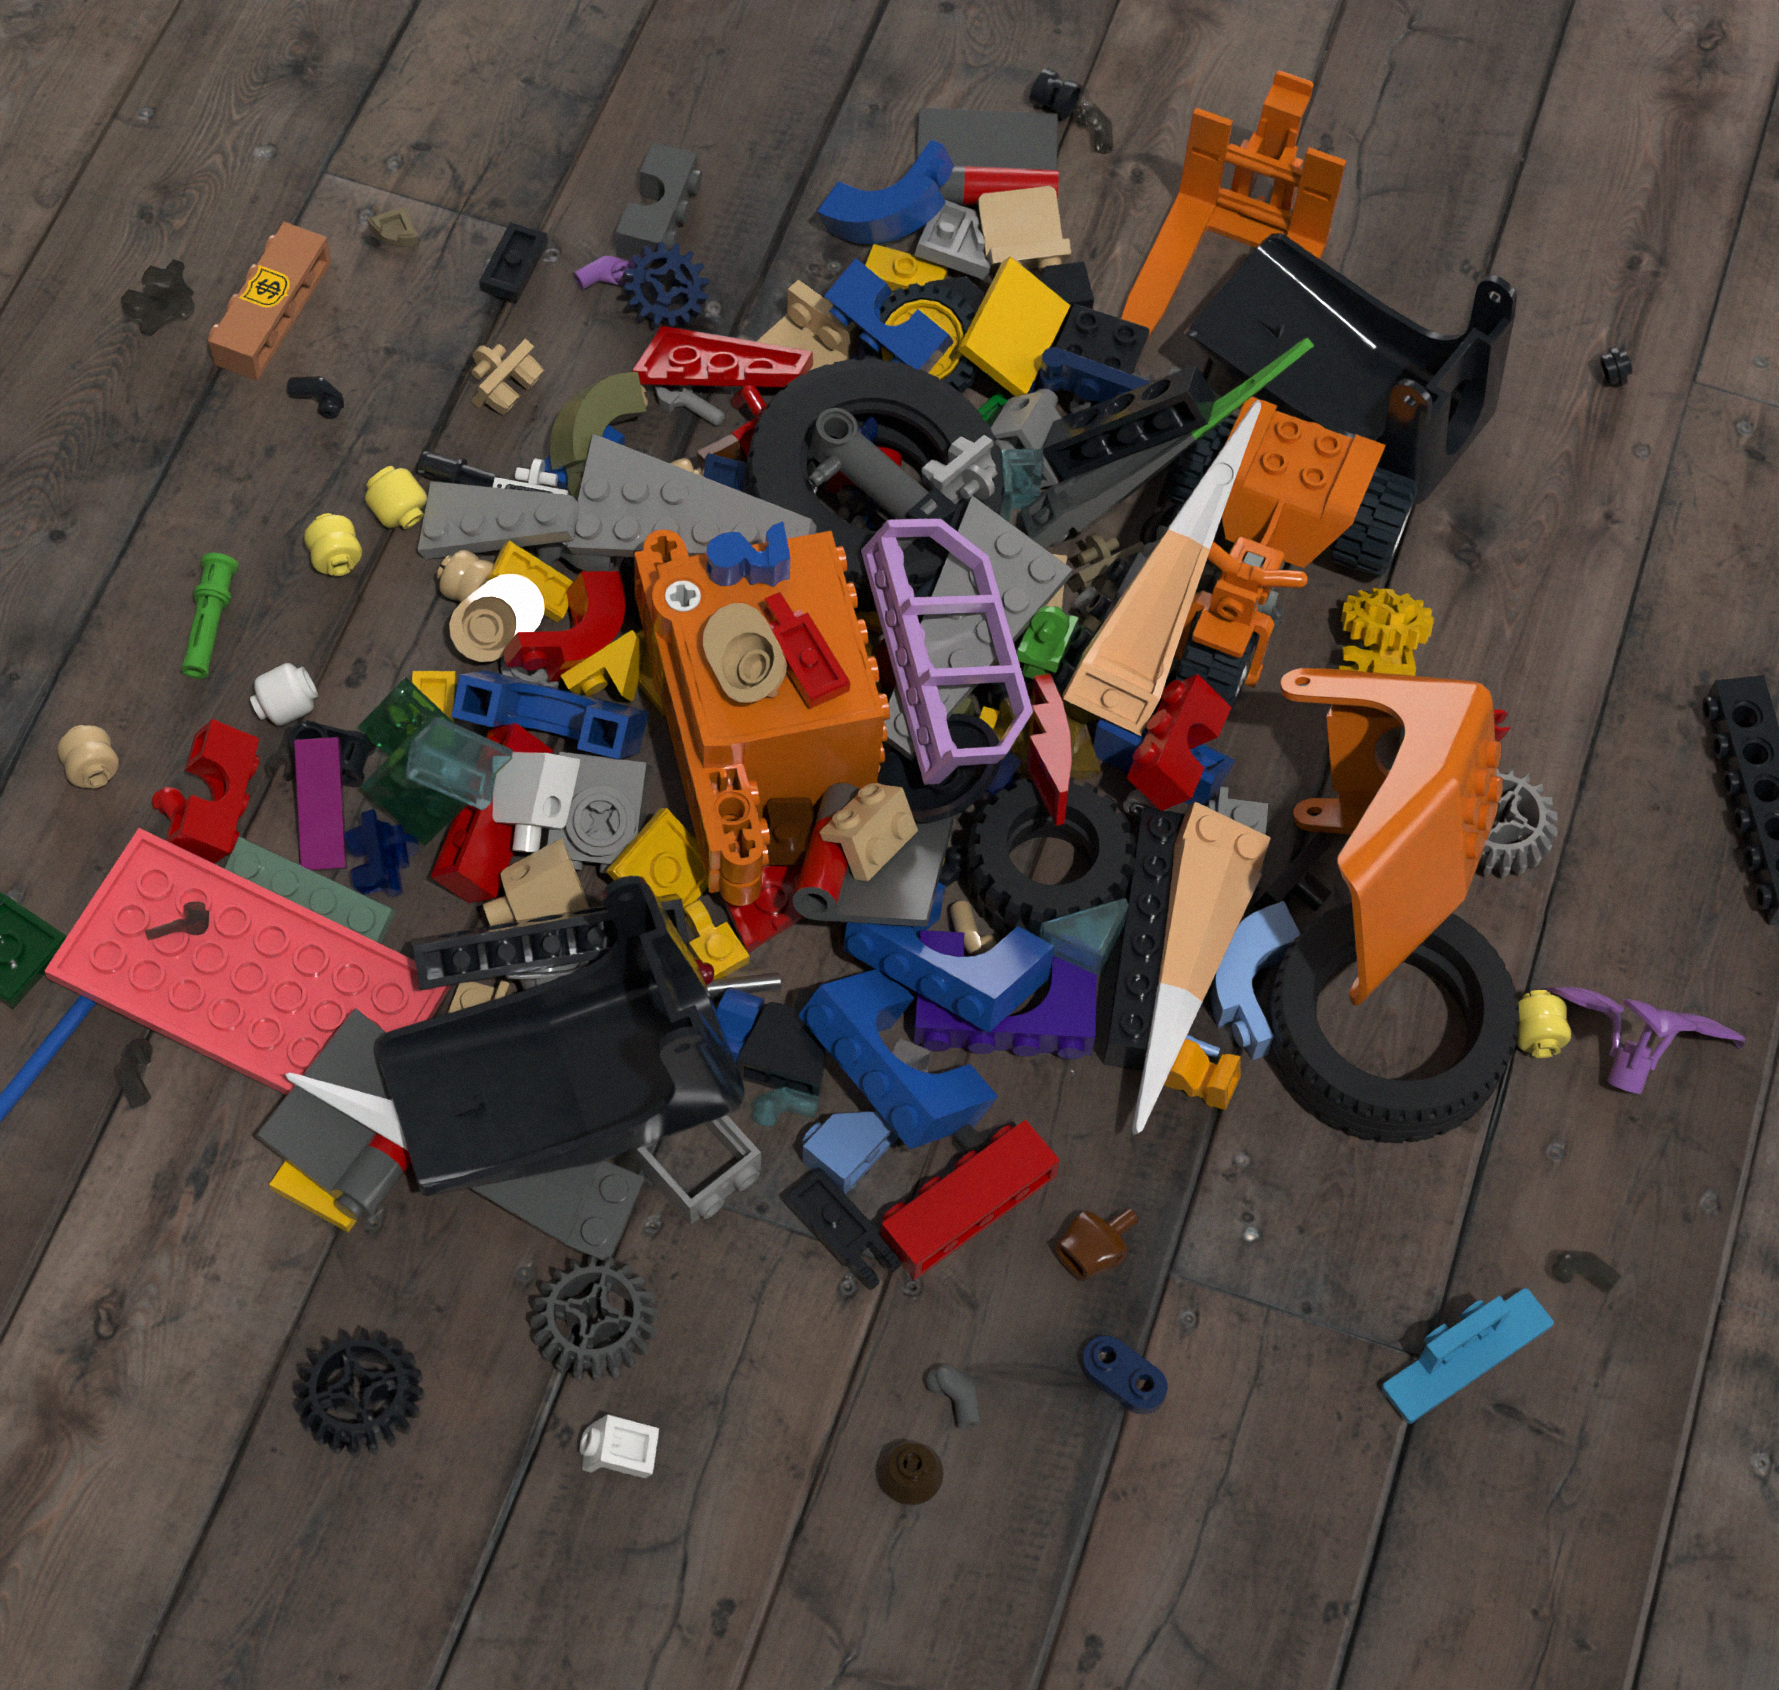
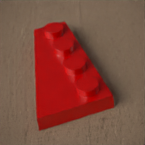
[632,326,813,387]
[719,865,804,953]

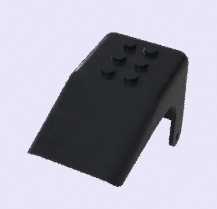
[1184,233,1517,505]
[378,876,745,1196]

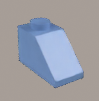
[802,1111,899,1195]

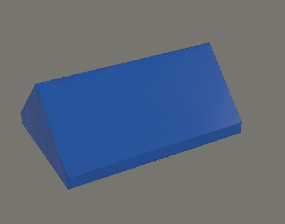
[1092,717,1236,807]

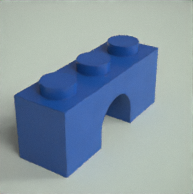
[825,258,954,373]

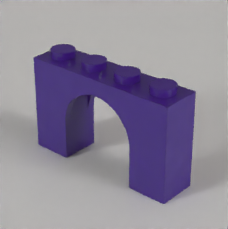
[914,930,1097,1059]

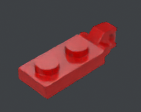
[763,592,851,709]

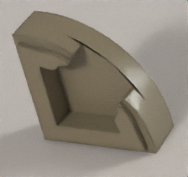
[367,207,419,247]

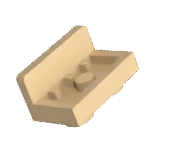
[820,783,918,881]

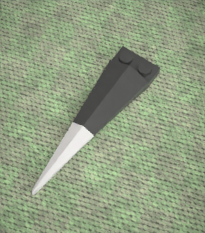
[285,1073,646,1263]

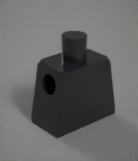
[737,988,827,1101]

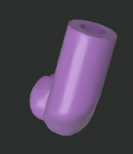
[573,256,632,290]

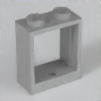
[627,1116,761,1225]

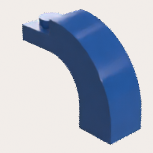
[817,140,954,244]

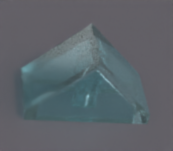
[1039,898,1129,976]

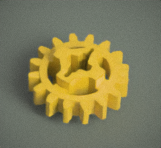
[1341,588,1434,652]

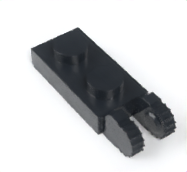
[784,1168,901,1290]

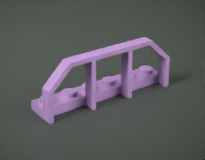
[861,519,1033,785]

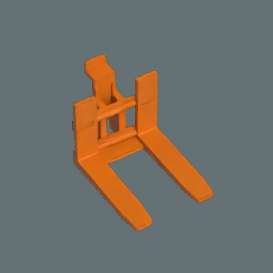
[1121,70,1347,342]

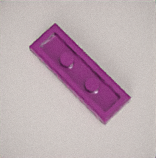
[294,737,347,871]

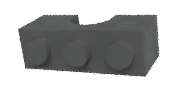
[615,142,702,268]

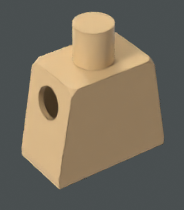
[483,838,590,925]

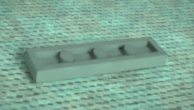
[224,837,397,944]

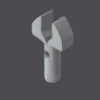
[655,385,725,426]

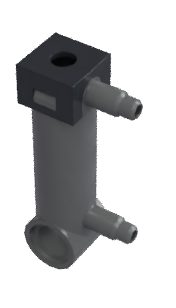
[809,408,957,552]

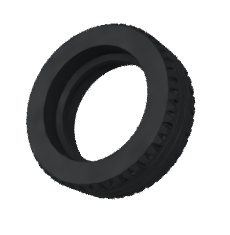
[1267,901,1519,1143]

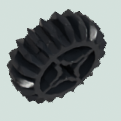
[294,1327,424,1458]

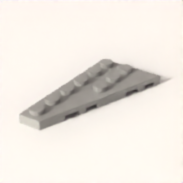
[567,434,817,557]

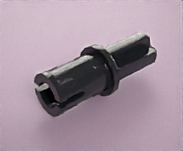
[418,450,501,487]

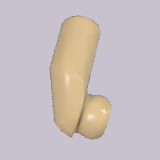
[950,901,996,956]

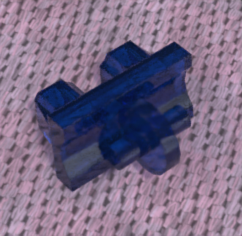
[345,809,420,898]

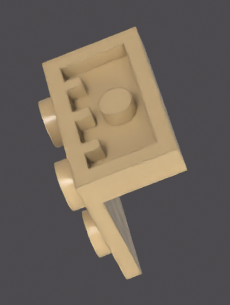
[757,280,859,370]

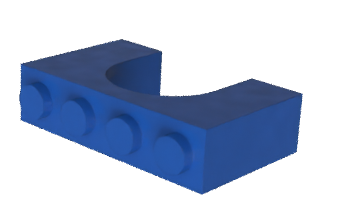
[451,670,649,759]
[843,882,1055,1033]
[798,969,998,1150]

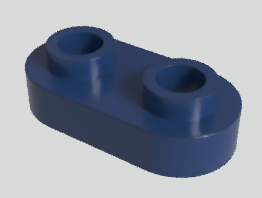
[1082,1336,1168,1415]

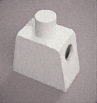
[492,752,580,853]

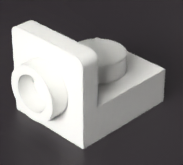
[580,1414,659,1478]

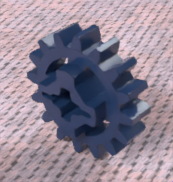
[621,242,709,330]

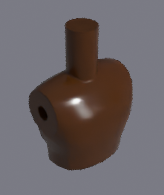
[1055,1208,1138,1281]

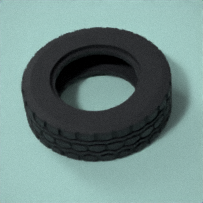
[742,359,1005,613]

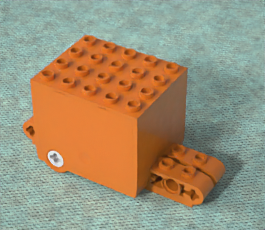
[634,529,890,906]

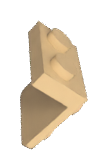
[978,186,1071,273]

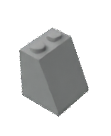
[547,752,654,874]

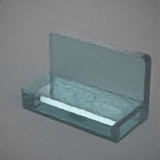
[999,449,1044,522]
[405,717,513,810]

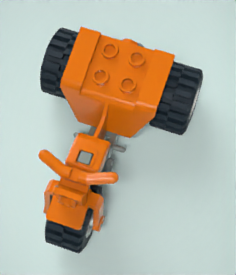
[1168,397,1418,713]

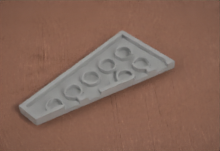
[885,495,1073,761]

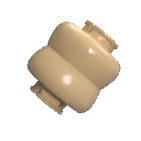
[437,550,494,603]
[57,725,119,789]

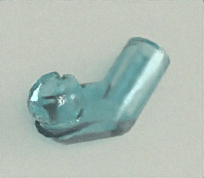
[753,1087,820,1126]

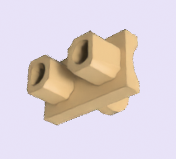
[471,339,544,416]

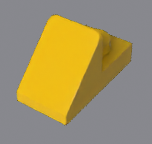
[561,630,647,702]

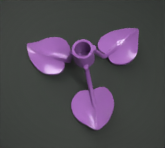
[1544,987,1746,1094]

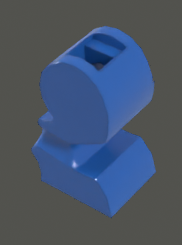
[707,521,791,587]
[716,987,765,1065]

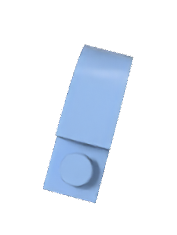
[1210,901,1300,1060]

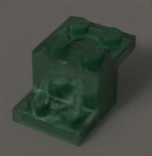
[358,676,474,846]

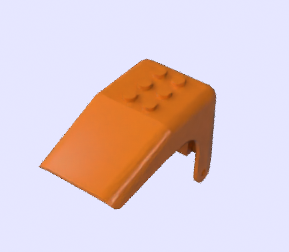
[1280,668,1503,1005]

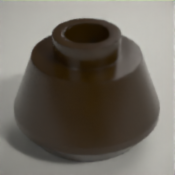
[879,1441,944,1505]

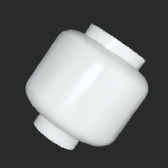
[250,663,318,726]

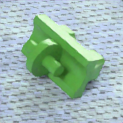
[1017,606,1079,679]

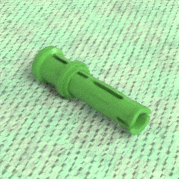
[181,552,239,679]

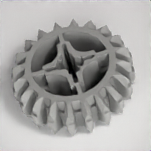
[1478,767,1558,879]

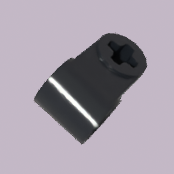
[289,720,377,787]

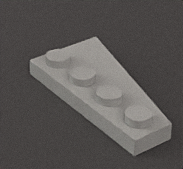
[417,481,580,559]

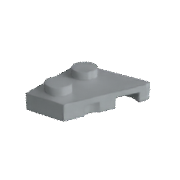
[915,200,991,280]

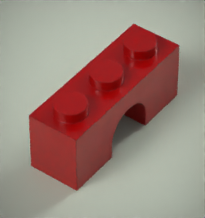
[1126,674,1232,811]
[166,719,260,864]

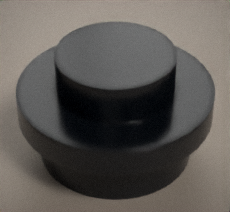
[1600,346,1633,386]

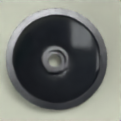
[878,714,1001,823]

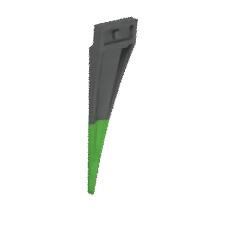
[1021,337,1314,549]

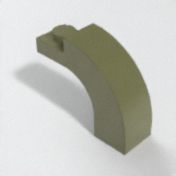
[550,372,646,501]

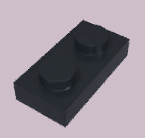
[479,221,548,302]

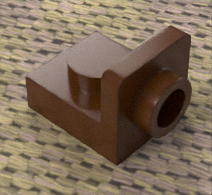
[766,797,815,865]

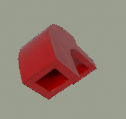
[503,571,626,682]

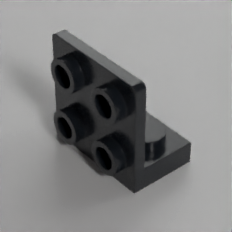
[1053,304,1150,398]

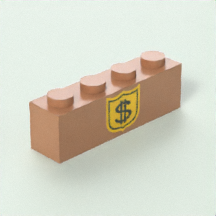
[208,222,331,381]

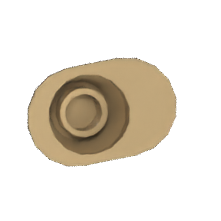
[449,574,544,662]
[703,603,787,703]

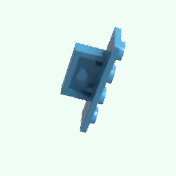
[1382,1288,1554,1424]

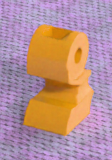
[1164,1038,1241,1111]

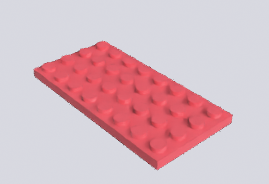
[44,828,452,1095]

